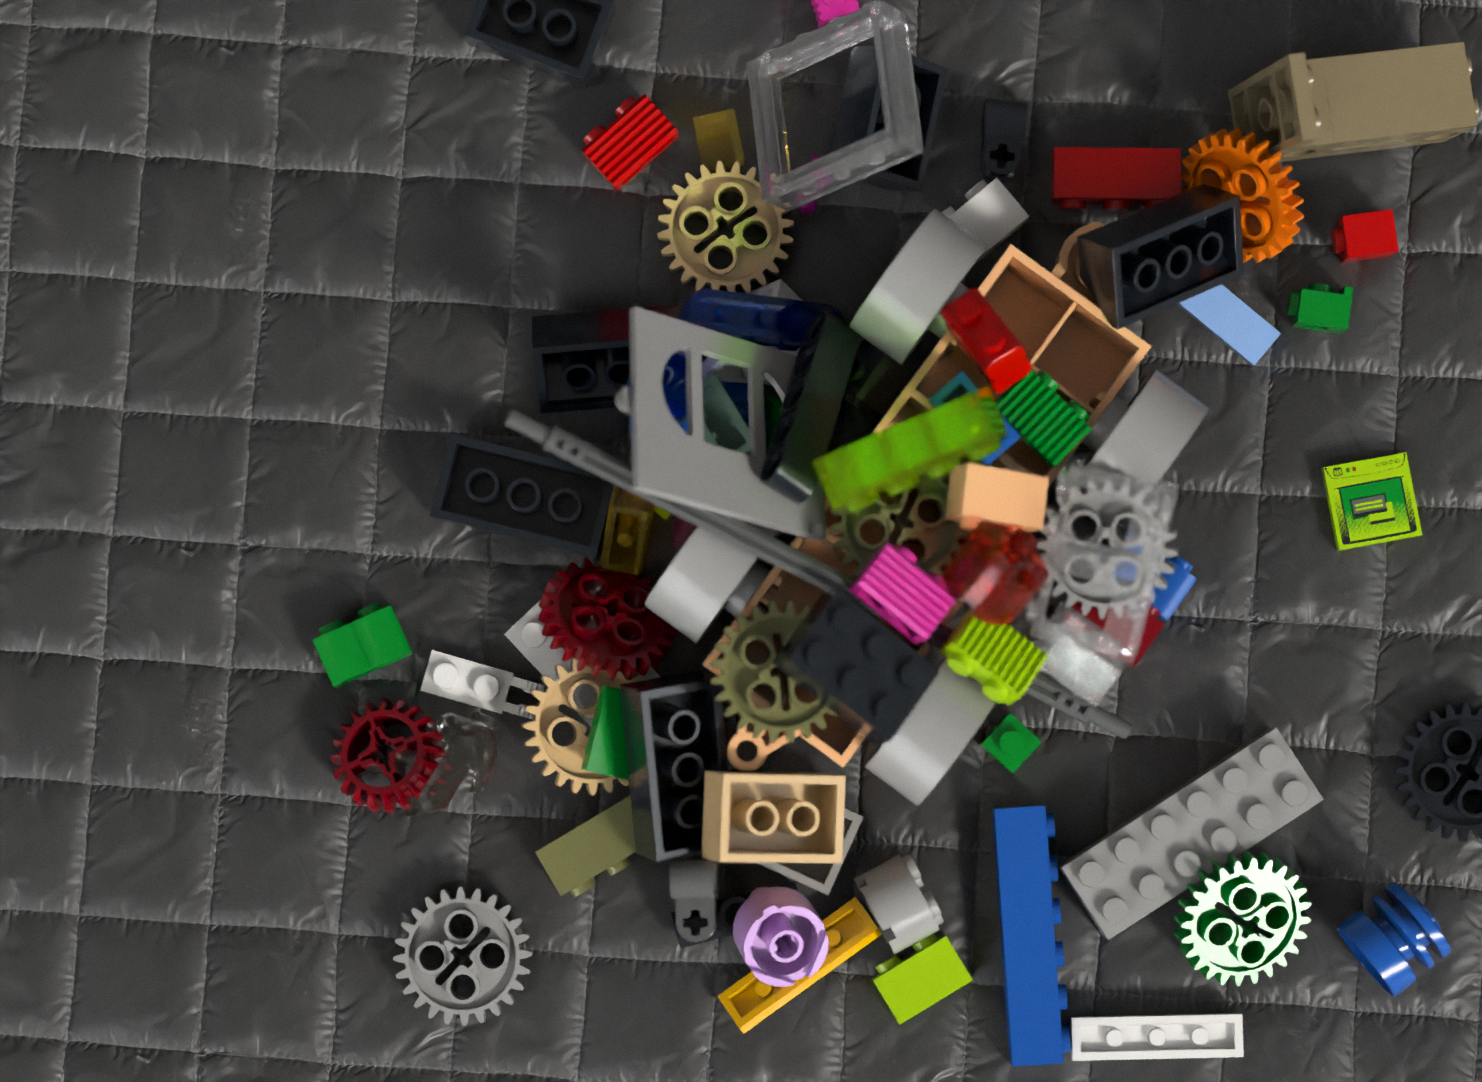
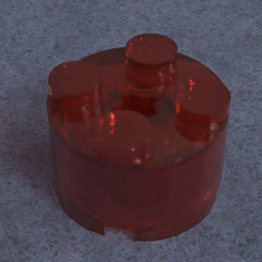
[944,520,1049,625]

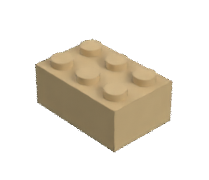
[702,771,846,863]

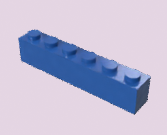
[991,805,1071,1067]

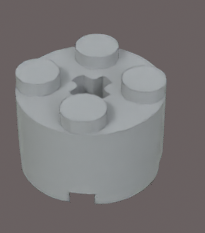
[854,854,944,954]

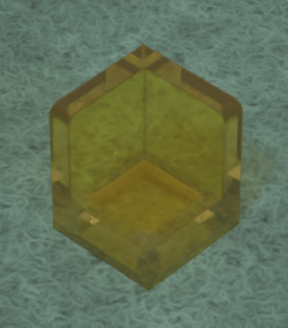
[693,109,745,172]

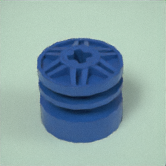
[1336,882,1451,998]

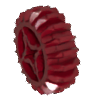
[330,698,446,813]

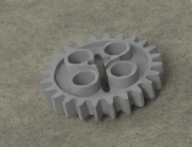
[1034,475,1178,619]
[393,886,533,1026]

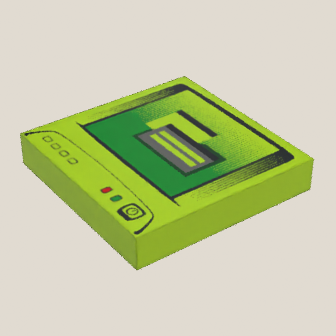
[1321,452,1422,551]

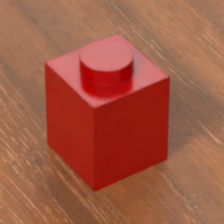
[1331,209,1399,263]

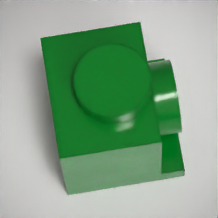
[1286,283,1353,334]

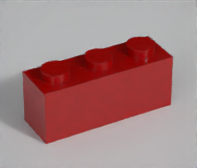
[1050,147,1181,212]

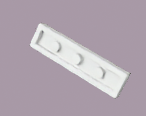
[1070,1013,1244,1061]

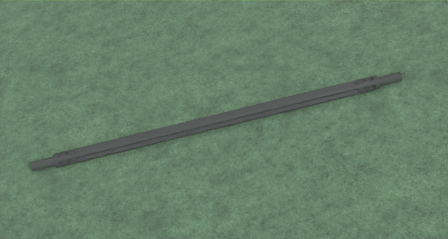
[504,409,1132,739]

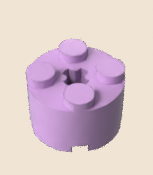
[733,887,829,987]

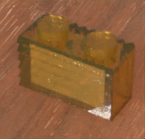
[600,484,655,575]

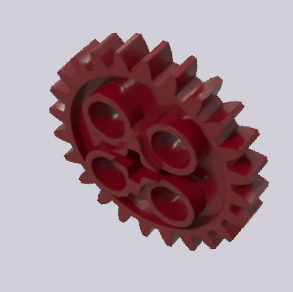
[538,558,676,681]

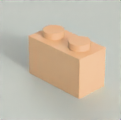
[945,463,1049,539]

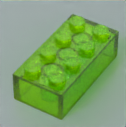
[812,385,1009,513]

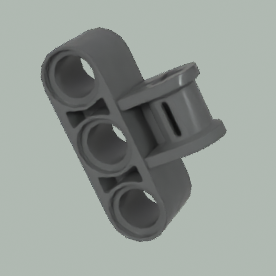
[670,859,722,942]

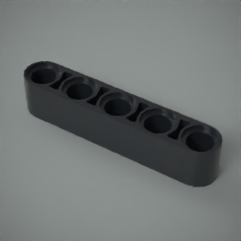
[760,309,861,504]

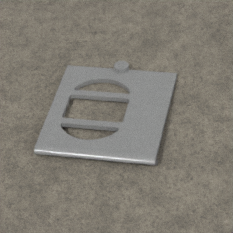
[615,306,826,541]

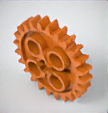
[1181,128,1304,263]

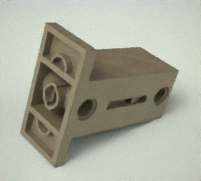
[1228,42,1479,162]

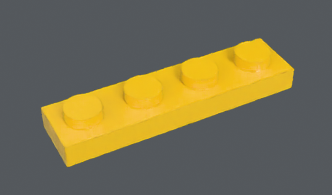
[717,897,882,1034]

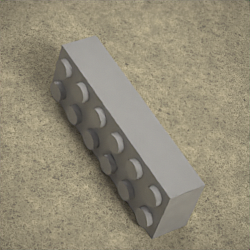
[1058,727,1324,940]

